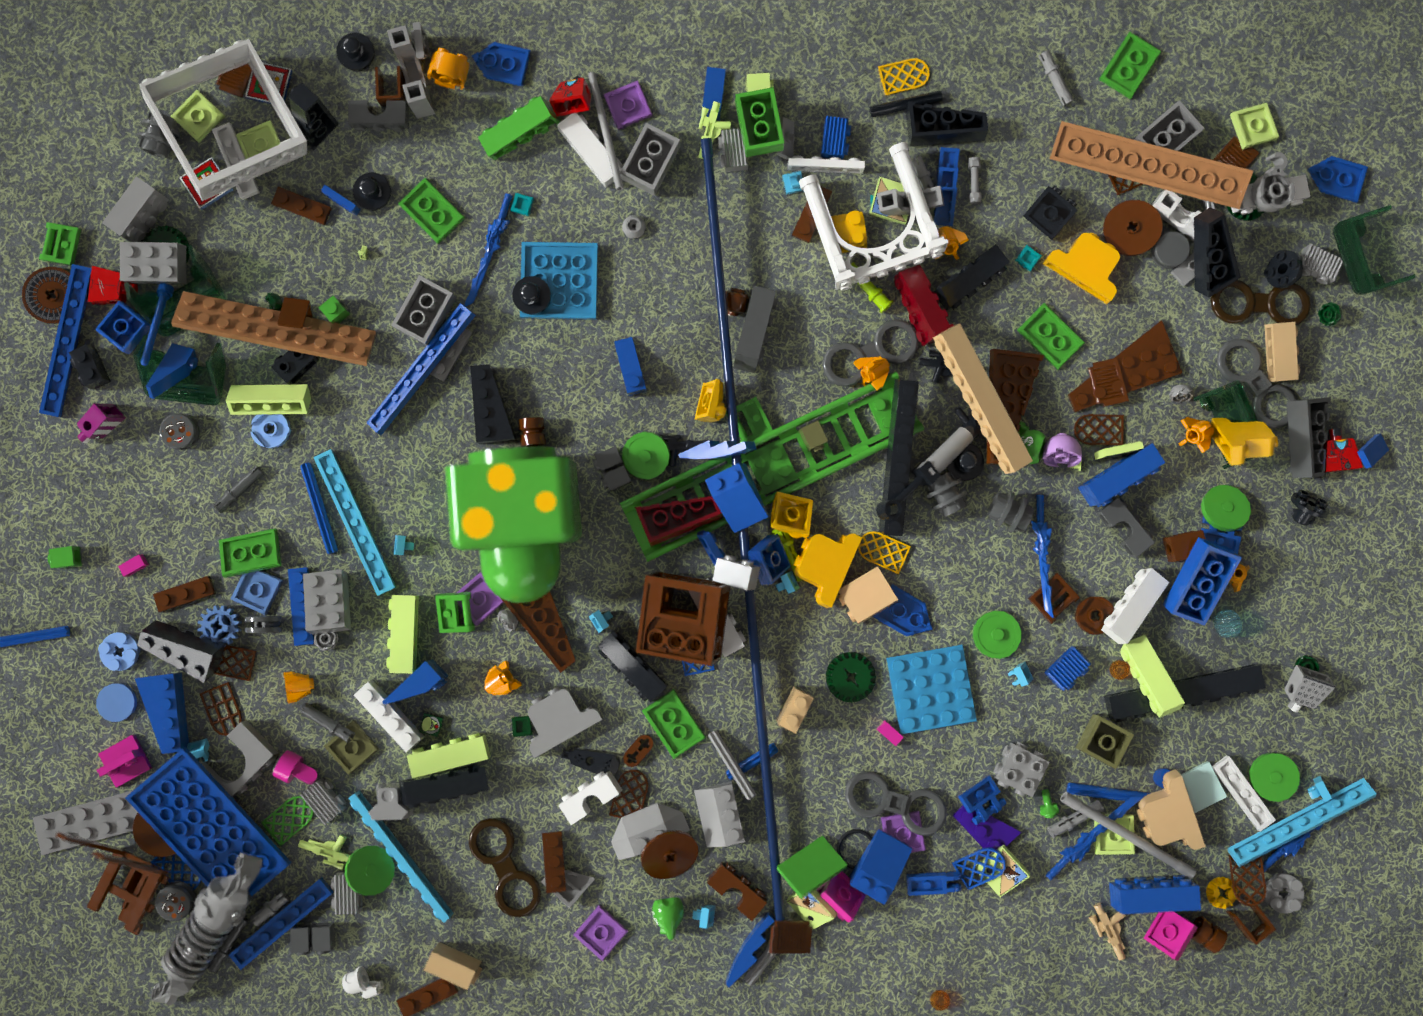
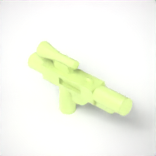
[698,101,731,159]
[298,834,350,871]

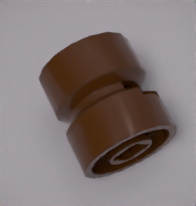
[519,417,546,447]
[1191,916,1227,953]

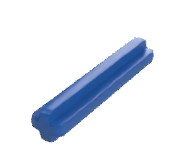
[726,743,778,780]

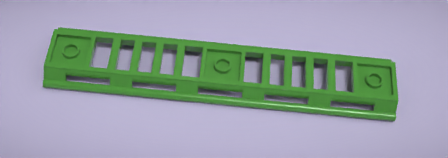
[620,372,925,562]

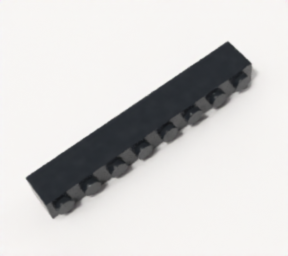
[879,379,919,536]
[1104,664,1266,722]

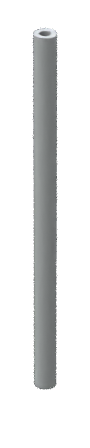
[588,72,624,191]

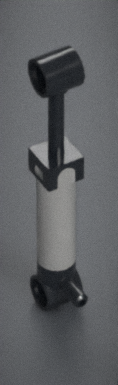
[876,407,981,520]

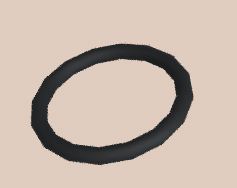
[837,829,872,869]

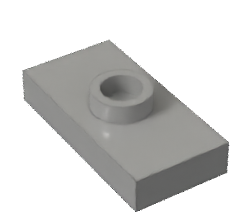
[777,117,795,159]
[1171,252,1195,286]

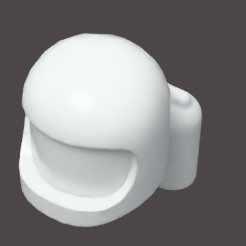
[342,966,384,999]

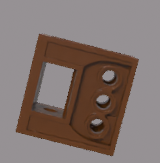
[636,571,731,666]

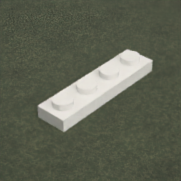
[212,122,260,200]
[788,156,865,174]
[1212,755,1276,832]

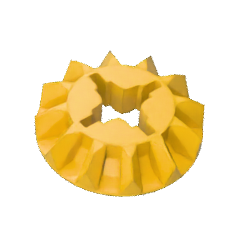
[1206,877,1238,909]

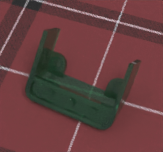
[1333,205,1416,295]
[124,245,226,336]
[133,335,226,405]
[1193,380,1258,469]

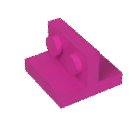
[97,734,152,788]
[817,871,866,923]
[1143,912,1198,961]

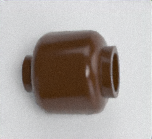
[726,287,749,317]

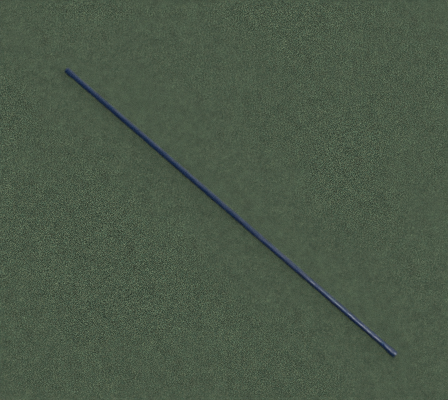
[701,138,785,921]

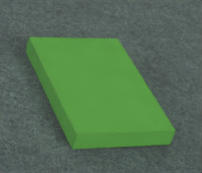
[1099,32,1161,99]
[398,178,465,244]
[1017,303,1085,370]
[219,528,281,578]
[642,689,706,759]
[777,835,847,899]

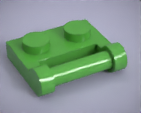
[39,222,81,266]
[726,397,773,443]
[435,592,475,633]

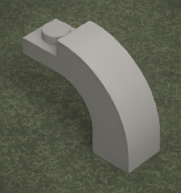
[877,186,944,216]

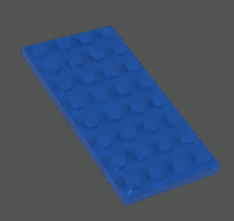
[125,747,291,897]

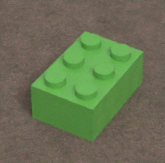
[735,87,784,157]

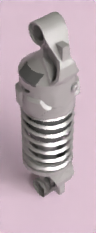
[151,853,262,1005]

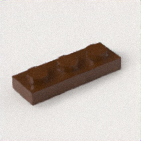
[271,186,332,226]
[792,186,833,243]
[153,576,216,612]
[542,831,566,894]
[396,978,458,1016]

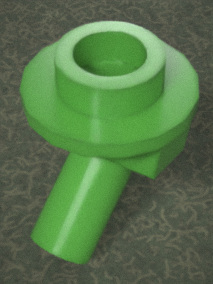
[1040,789,1060,818]

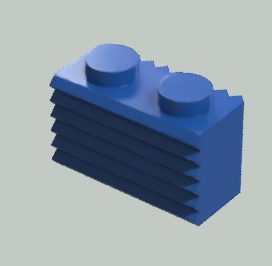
[820,116,851,160]
[1044,646,1091,691]

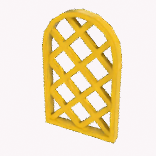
[878,58,929,96]
[858,531,911,574]

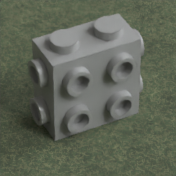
[993,742,1050,798]

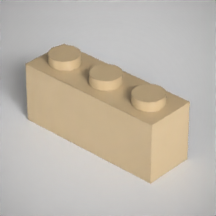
[1264,322,1300,382]

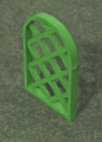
[261,796,314,846]

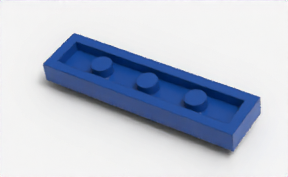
[288,567,315,646]

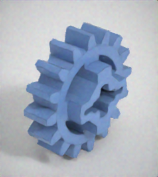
[197,605,242,646]

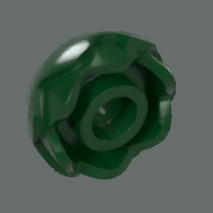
[265,293,283,311]
[1318,302,1342,326]
[1294,655,1319,672]

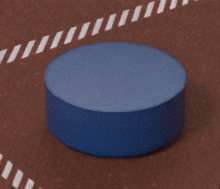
[1153,768,1170,788]

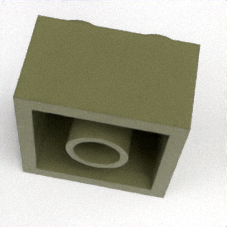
[1075,714,1134,769]

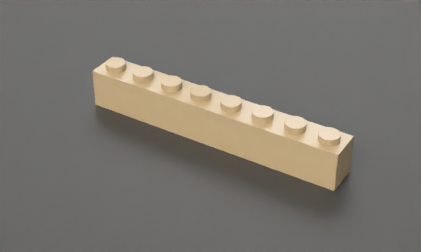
[933,324,1033,474]

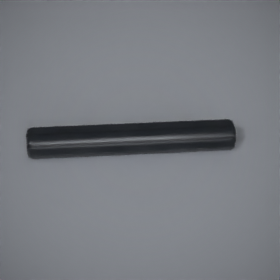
[869,90,943,117]

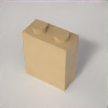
[837,566,898,624]
[776,686,814,734]
[424,942,483,990]

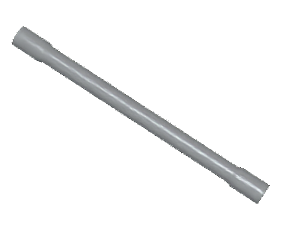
[1060,791,1196,879]

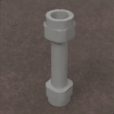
[968,157,982,204]

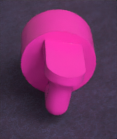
[272,750,317,785]

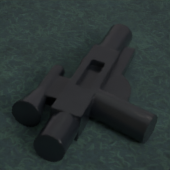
[919,350,952,384]
[660,435,708,467]

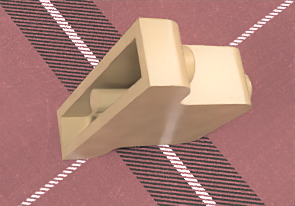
[1137,769,1205,850]

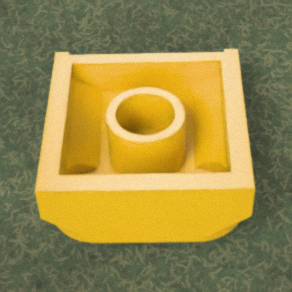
[831,211,867,253]
[695,379,726,423]
[770,491,813,539]

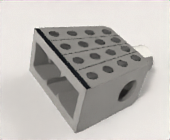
[1285,665,1336,712]

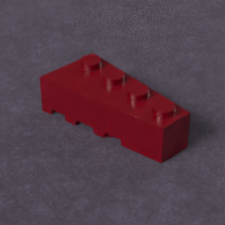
[894,264,954,346]
[635,496,722,546]

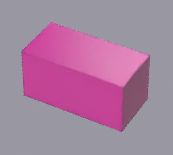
[118,554,149,577]
[877,720,904,746]

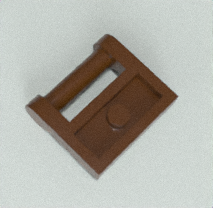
[1028,573,1080,624]

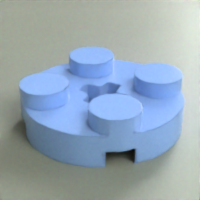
[251,414,291,449]
[98,632,140,671]

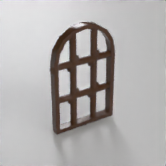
[200,682,242,736]

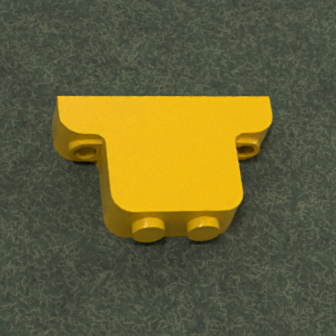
[1043,233,1120,304]
[1211,418,1278,465]
[793,533,862,608]

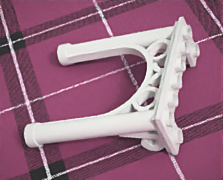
[799,142,948,291]

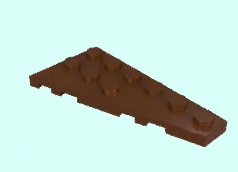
[1068,320,1182,412]
[986,349,1044,465]
[500,591,576,673]

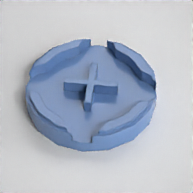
[96,683,137,722]

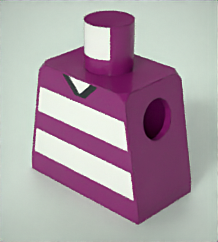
[77,403,126,444]

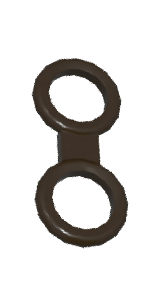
[1210,280,1311,326]
[468,818,541,918]

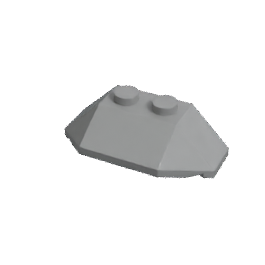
[611,802,690,860]

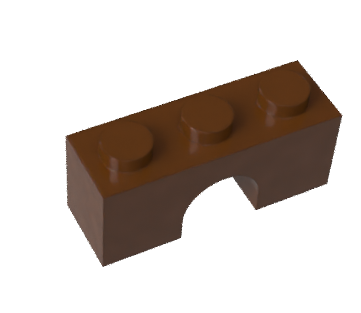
[707,862,767,921]

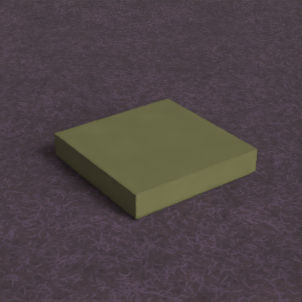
[324,720,379,775]

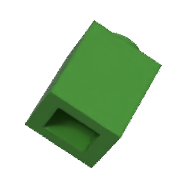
[318,295,350,323]
[47,546,82,569]

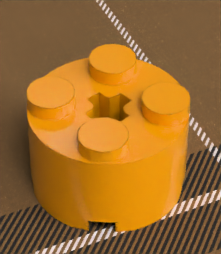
[427,48,470,90]

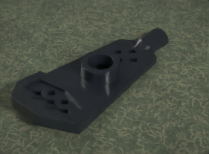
[561,749,620,775]

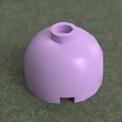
[1042,433,1082,467]

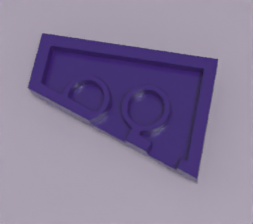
[952,805,1021,854]

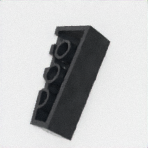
[934,244,1010,311]
[598,629,668,703]

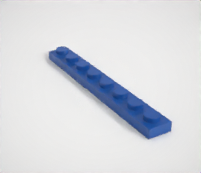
[39,264,92,418]
[366,303,476,436]

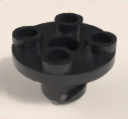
[336,33,375,71]
[353,172,392,211]
[1264,250,1303,289]
[512,276,551,315]
[946,444,984,481]
[1291,490,1330,526]

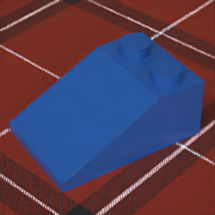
[705,463,769,533]
[382,659,448,705]
[849,828,913,905]

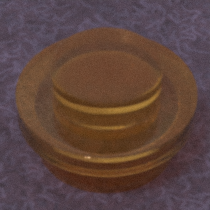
[1109,660,1129,680]
[930,990,950,1011]

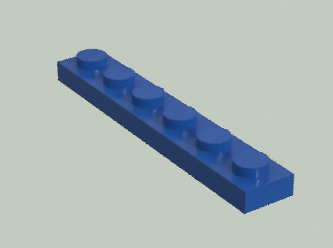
[229,877,334,970]

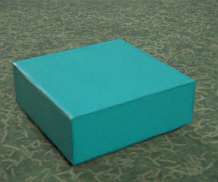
[510,193,534,217]
[1015,245,1042,272]

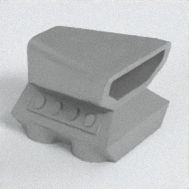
[368,782,414,820]

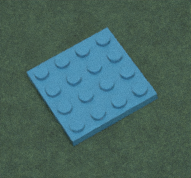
[520,242,598,320]
[886,644,977,734]

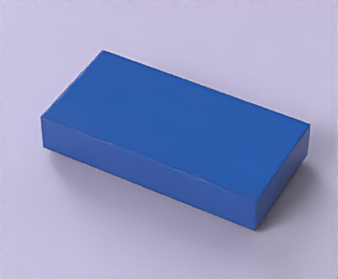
[321,185,360,216]
[1357,433,1389,468]

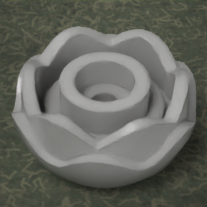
[622,215,646,239]
[1169,384,1194,403]
[497,610,518,632]
[314,632,338,651]

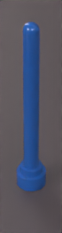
[140,283,174,366]

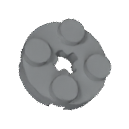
[1263,873,1304,914]

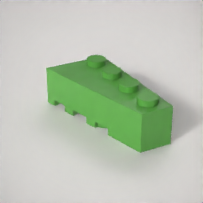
[478,96,561,160]

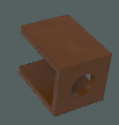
[375,66,406,107]
[277,297,313,329]
[1162,530,1205,562]
[1226,896,1276,945]

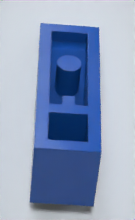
[614,337,647,396]
[146,343,198,399]

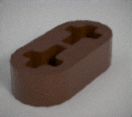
[623,734,654,767]

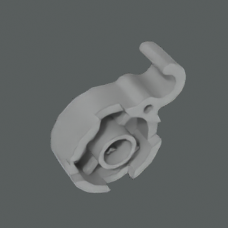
[1251,152,1295,213]

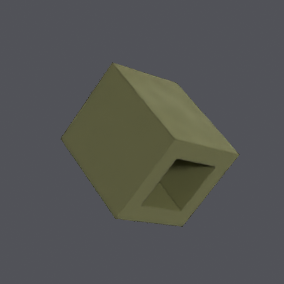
[799,421,828,452]

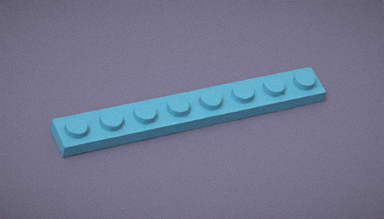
[313,449,397,596]
[1228,778,1377,867]
[349,790,454,923]

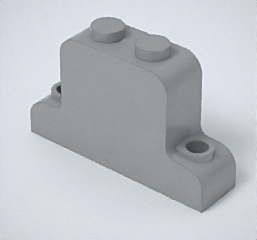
[528,686,603,758]

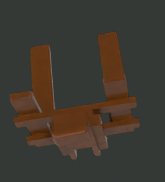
[56,832,169,935]

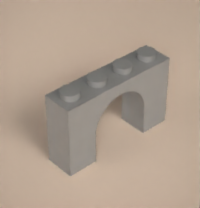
[387,25,435,119]
[201,720,278,798]

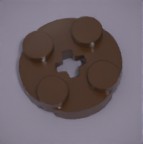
[1075,597,1114,635]

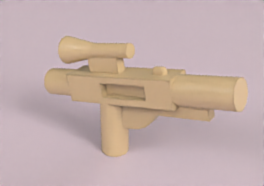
[1089,902,1126,960]

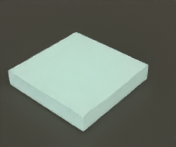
[1181,761,1227,813]

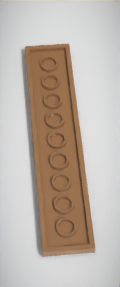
[1050,121,1253,209]
[171,291,376,366]

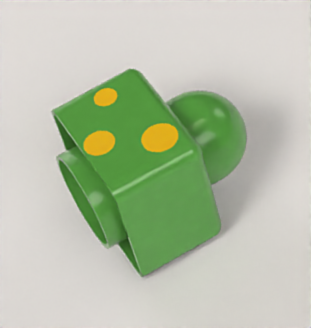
[445,447,582,603]

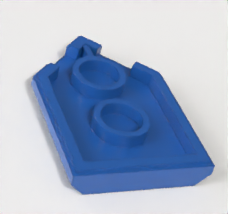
[472,42,531,87]
[1308,156,1368,203]
[873,584,933,636]

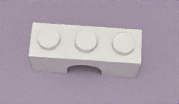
[1152,190,1202,241]
[558,771,622,825]

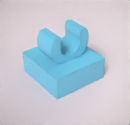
[782,171,804,195]
[393,535,414,555]
[775,571,800,594]
[589,610,613,633]
[1008,662,1033,686]
[187,739,210,761]
[1307,776,1332,802]
[692,905,716,929]

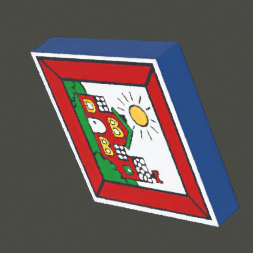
[245,63,293,104]

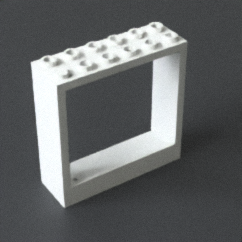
[139,39,307,201]

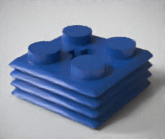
[96,301,151,354]
[748,534,791,585]

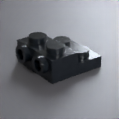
[1023,185,1078,240]

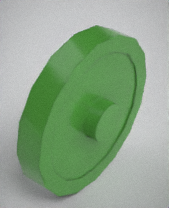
[622,431,670,479]
[1201,485,1251,532]
[972,611,1021,659]
[1249,752,1300,802]
[345,846,395,896]

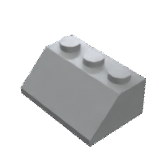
[694,781,745,847]

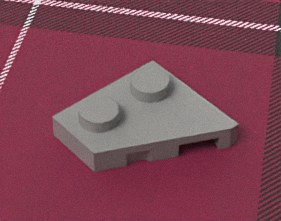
[410,22,430,60]
[541,870,595,909]

